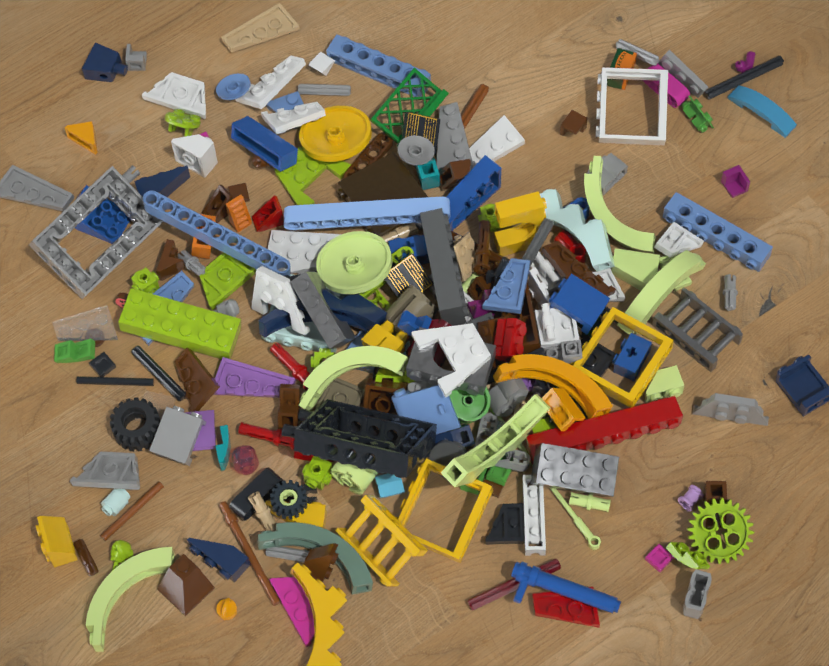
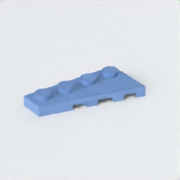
[140,271,194,345]

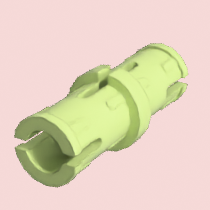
[569,492,611,512]

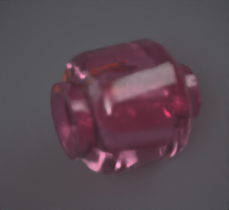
[231,445,259,475]

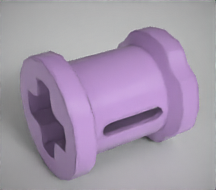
[678,485,704,511]

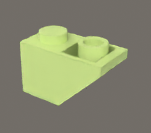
[644,365,684,403]

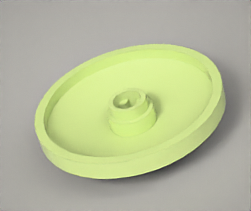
[316,231,392,294]

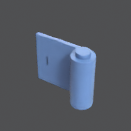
[391,385,461,434]

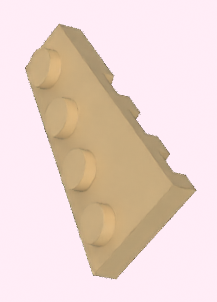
[221,3,300,53]

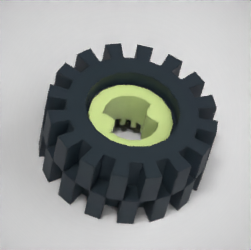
[270,480,308,520]

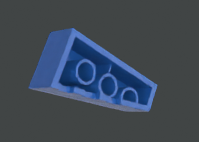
[447,155,502,231]

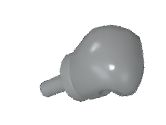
[214,299,240,317]

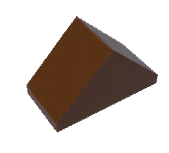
[202,185,233,223]

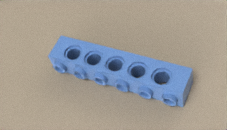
[326,34,431,97]
[663,192,773,272]

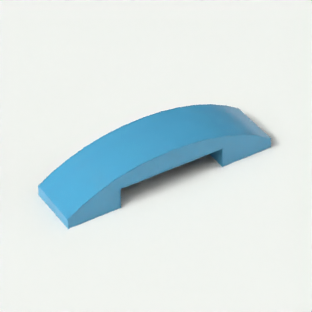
[727,85,797,138]

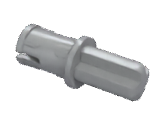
[178,250,206,276]
[723,274,738,311]

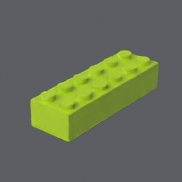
[118,288,241,359]

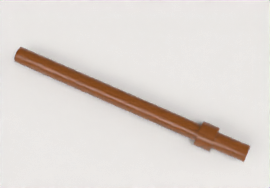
[219,501,280,606]

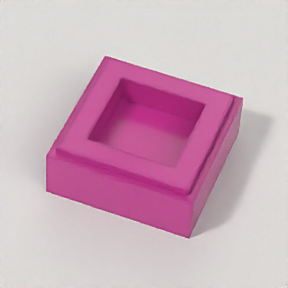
[645,544,674,572]

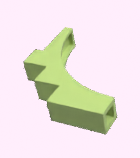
[441,394,551,487]

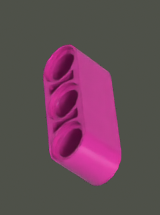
[643,63,690,108]

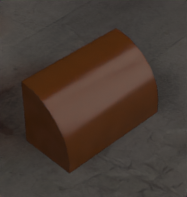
[439,159,471,191]

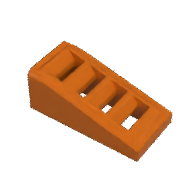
[226,195,252,232]

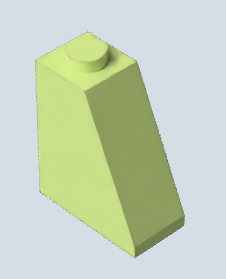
[611,248,660,291]

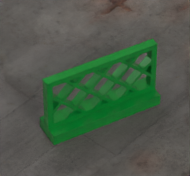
[370,68,449,147]

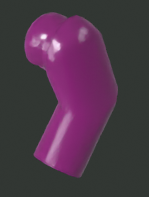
[735,51,756,72]

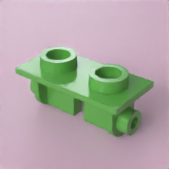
[682,95,714,133]

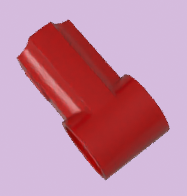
[554,230,586,263]

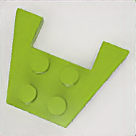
[275,146,351,205]

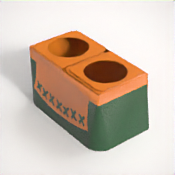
[607,48,637,90]

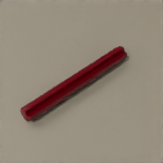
[468,559,561,610]

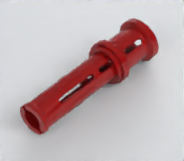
[270,342,310,391]
[238,422,295,450]

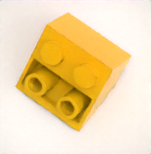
[35,516,78,568]

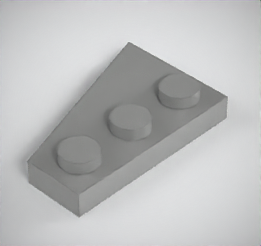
[658,50,708,98]

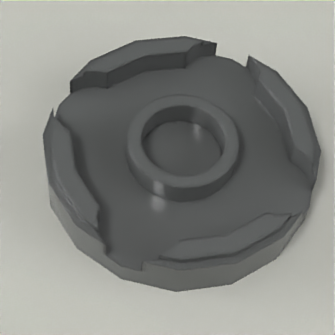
[429,440,467,477]

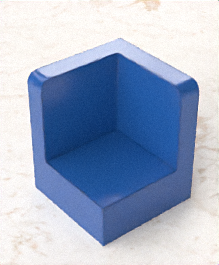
[397,310,432,337]

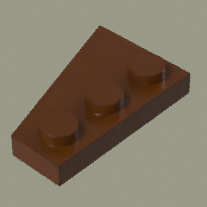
[175,348,220,412]

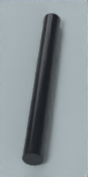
[76,376,154,386]

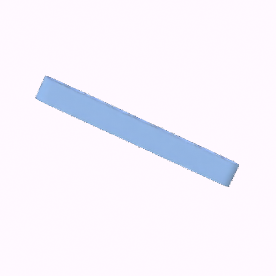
[284,197,451,230]

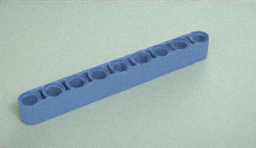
[143,191,291,276]

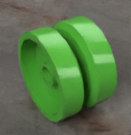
[449,388,491,424]

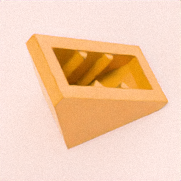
[65,121,98,155]

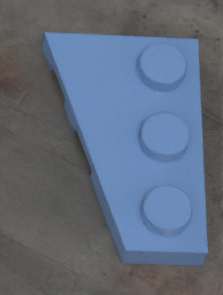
[482,258,530,314]

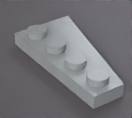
[437,102,473,171]
[0,165,74,211]

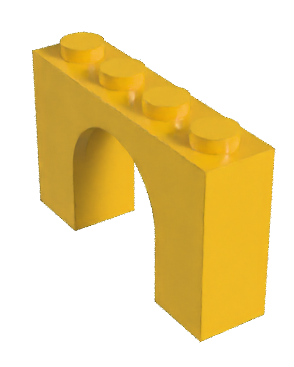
[494,191,547,256]

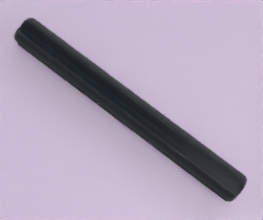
[705,55,784,99]

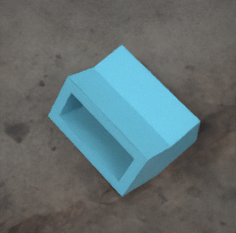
[375,473,405,499]

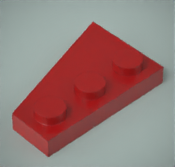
[532,586,600,628]

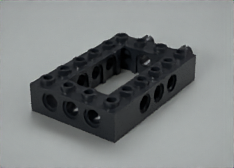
[282,399,437,478]

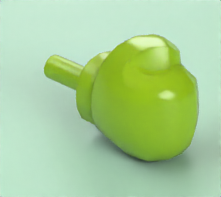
[110,540,133,571]

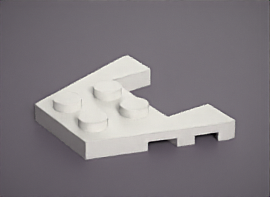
[251,266,310,335]
[411,323,491,398]

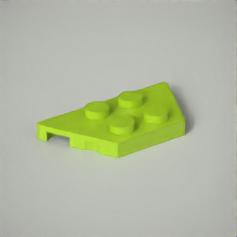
[199,252,265,310]

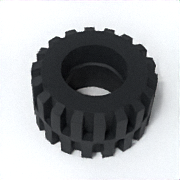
[110,397,161,452]

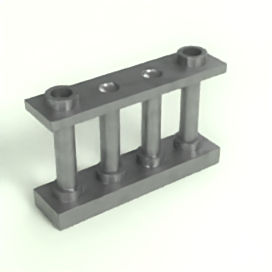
[652,288,743,372]

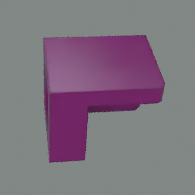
[721,165,750,198]
[467,289,496,319]

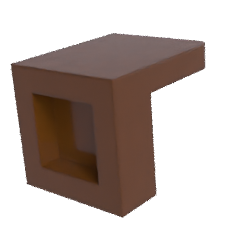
[560,110,587,136]

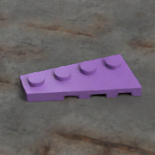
[213,357,296,398]

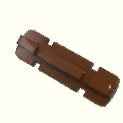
[74,539,99,576]

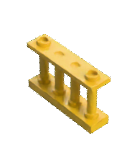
[335,495,428,587]

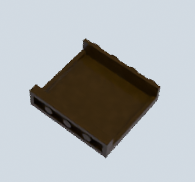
[337,151,428,237]

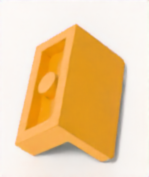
[542,388,586,431]

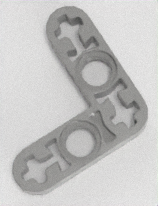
[474,413,531,471]

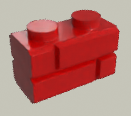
[494,318,527,362]

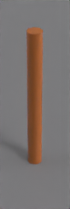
[100,481,164,541]

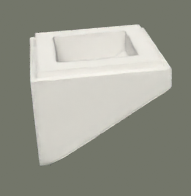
[309,52,335,76]

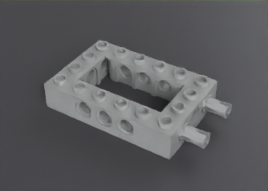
[29,165,163,299]

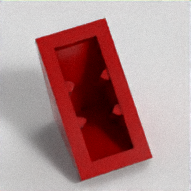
[252,195,284,232]

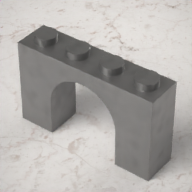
[290,272,356,349]
[406,327,496,395]

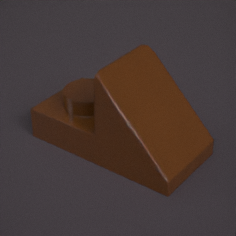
[156,239,185,281]

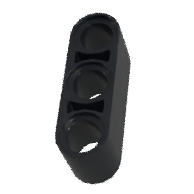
[229,467,284,521]

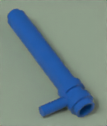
[511,561,621,614]

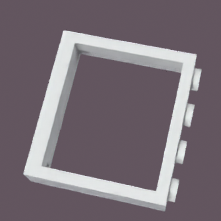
[596,68,668,145]

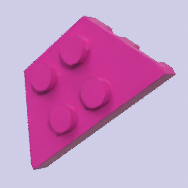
[269,577,314,647]

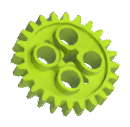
[687,497,754,564]

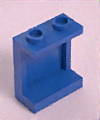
[549,273,611,334]

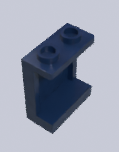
[775,355,829,417]

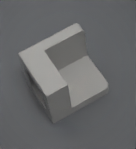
[125,44,147,71]

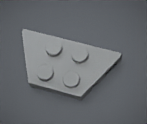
[692,393,769,426]
[70,452,140,490]

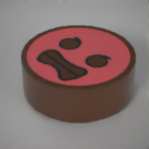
[115,293,128,309]

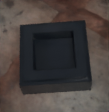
[89,352,116,377]

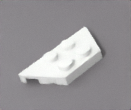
[142,72,206,119]

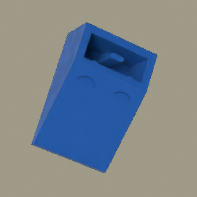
[75,185,131,244]

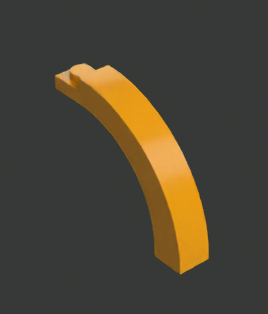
[493,354,613,419]

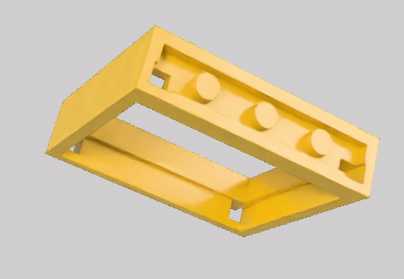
[571,307,673,408]
[396,458,493,563]

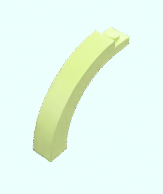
[584,156,656,254]
[617,250,706,335]
[299,346,409,411]
[86,547,175,652]

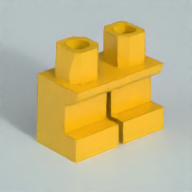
[361,320,409,353]

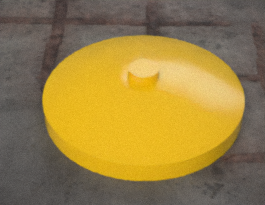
[299,106,372,162]

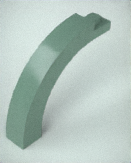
[257,522,373,595]

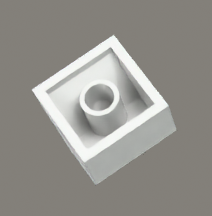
[171,134,218,178]

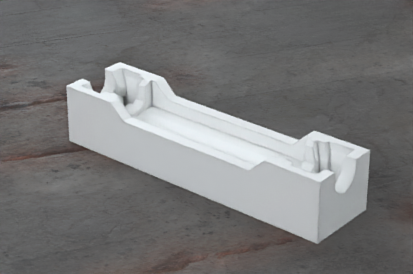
[523,475,546,556]

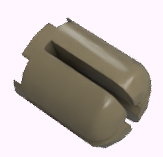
[385,284,439,340]

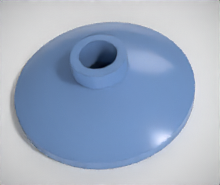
[216,73,251,100]

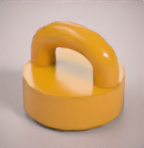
[216,598,237,620]

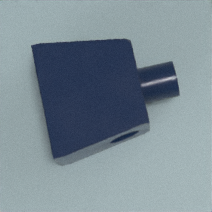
[82,43,128,82]

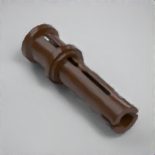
[473,220,491,275]

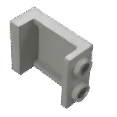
[149,406,206,466]

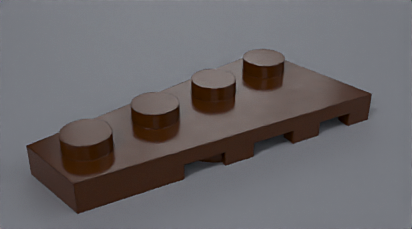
[541,241,616,296]

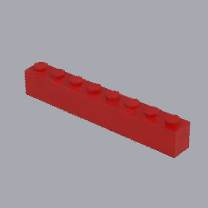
[524,396,683,465]

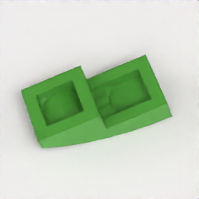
[54,338,95,363]

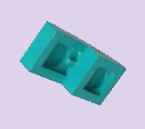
[215,425,231,471]

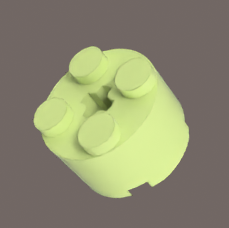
[331,461,378,495]

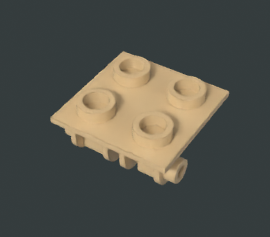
[453,232,476,282]

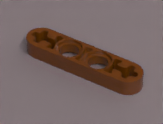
[344,132,393,179]

